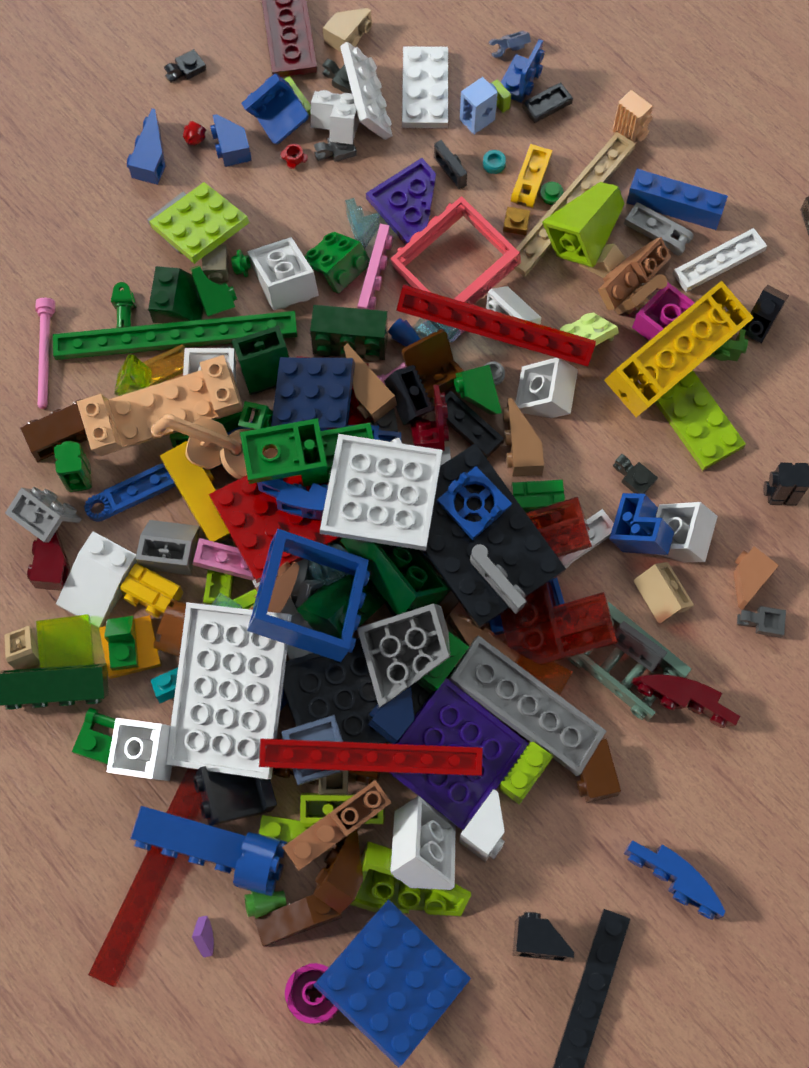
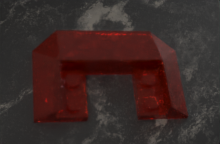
[500,496,618,665]

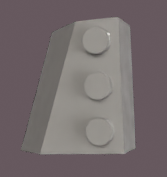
[357,604,450,707]

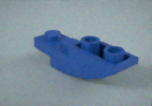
[257,478,328,520]
[624,840,726,920]

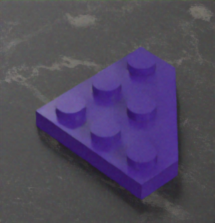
[366,158,436,245]

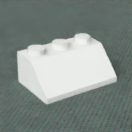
[390,796,456,890]

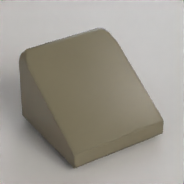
[318,770,348,795]

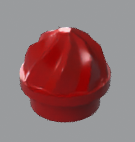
[183,121,206,145]

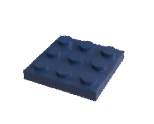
[271,357,355,431]

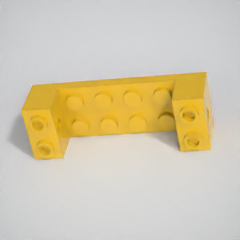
[604,280,754,417]

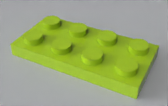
[655,370,746,471]

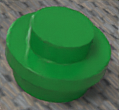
[540,182,564,205]

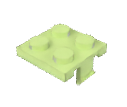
[560,312,619,346]

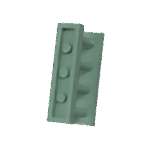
[566,602,692,722]

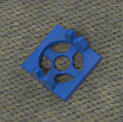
[437,466,512,540]

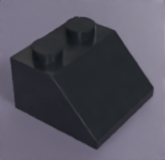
[512,912,574,962]

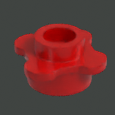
[280,144,308,169]

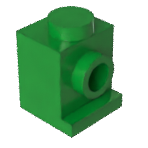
[238,401,273,430]

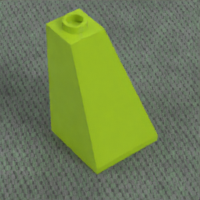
[542,182,625,268]

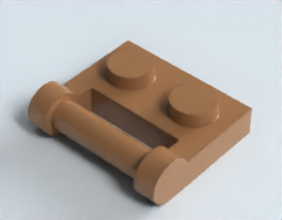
[614,274,668,315]

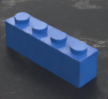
[626,169,728,230]
[130,806,246,874]

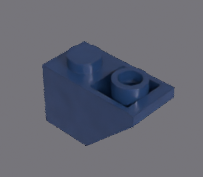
[369,686,414,744]

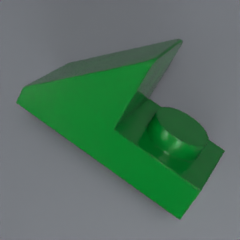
[104,616,138,671]

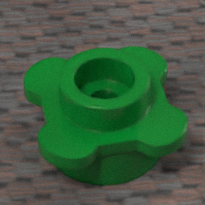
[231,249,251,278]

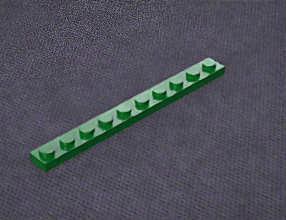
[53,311,298,360]

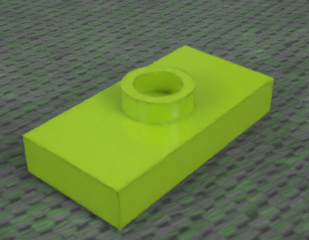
[203,569,234,606]

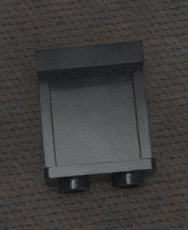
[194,766,277,826]

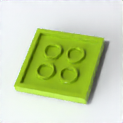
[149,182,249,264]

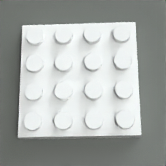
[320,434,442,551]

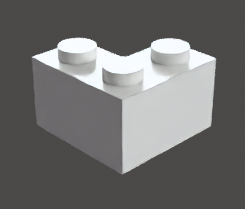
[311,90,359,144]

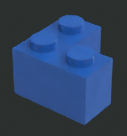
[609,493,674,555]

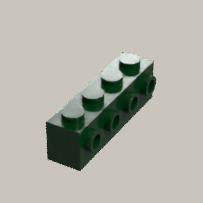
[0,663,109,710]

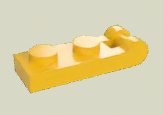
[510,144,553,208]

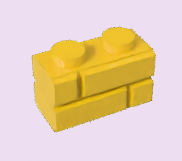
[120,563,184,618]

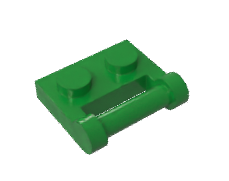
[72,707,116,765]

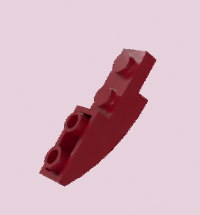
[631,674,740,728]

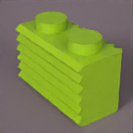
[499,742,553,805]

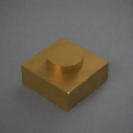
[503,207,530,235]

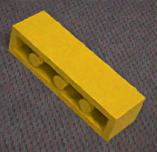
[160,441,231,543]

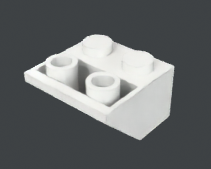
[486,286,542,324]

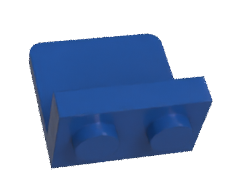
[241,73,309,145]

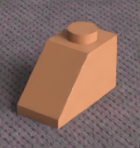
[733,546,779,610]

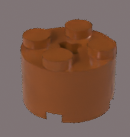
[154,599,186,657]

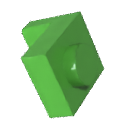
[710,329,748,361]

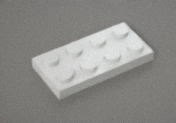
[340,41,393,140]
[402,47,448,128]

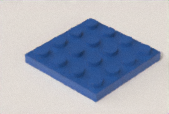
[314,899,471,1068]

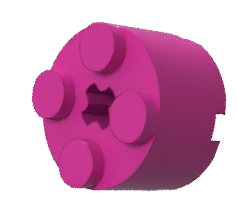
[285,963,339,1025]

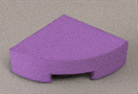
[192,916,214,958]

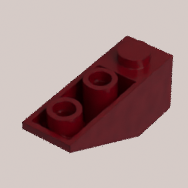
[27,530,70,591]

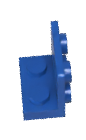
[501,39,545,103]

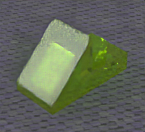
[114,354,152,396]

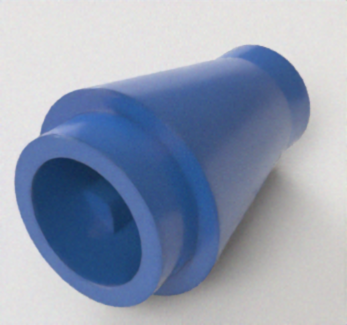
[388,318,421,347]

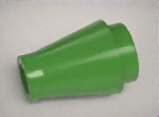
[244,890,286,919]

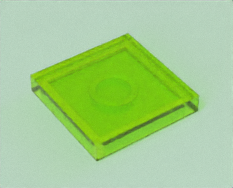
[36,614,95,668]

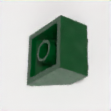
[148,266,203,324]

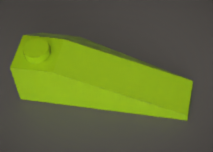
[350,841,471,916]

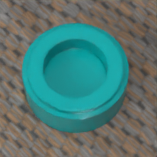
[483,150,506,174]

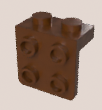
[402,329,464,399]

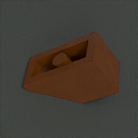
[577,739,621,803]

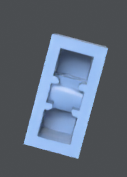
[460,77,498,134]

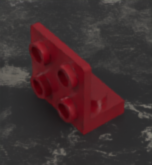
[411,385,449,451]

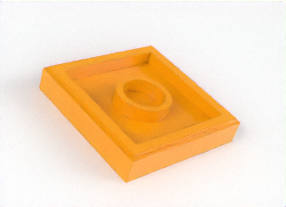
[99,615,162,679]

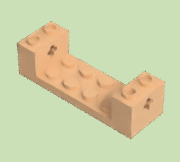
[77,355,243,456]

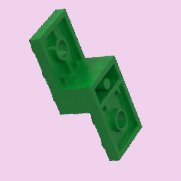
[240,418,374,487]

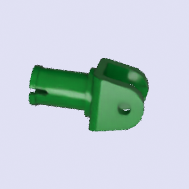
[111,282,137,328]

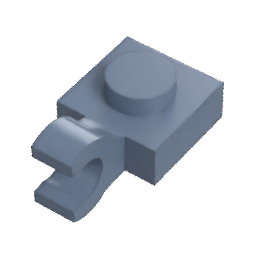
[489,31,531,58]

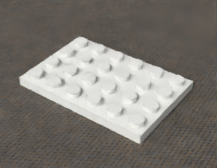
[166,602,292,779]

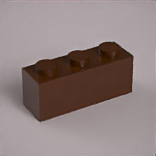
[20,399,88,462]

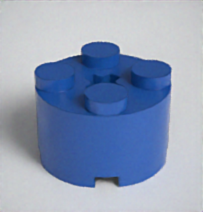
[233,832,287,896]

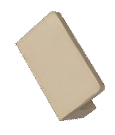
[634,562,694,623]

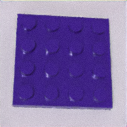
[388,678,529,831]

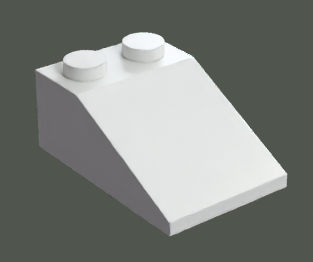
[247,237,319,310]
[56,531,137,628]

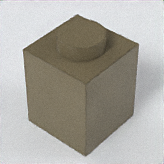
[202,244,229,283]

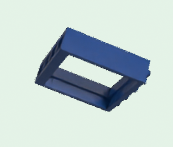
[247,529,370,662]

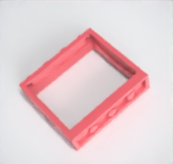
[390,196,521,305]

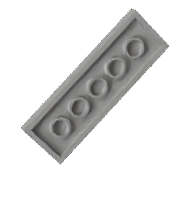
[448,636,606,776]

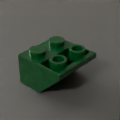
[232,326,289,395]

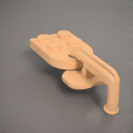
[151,414,278,479]

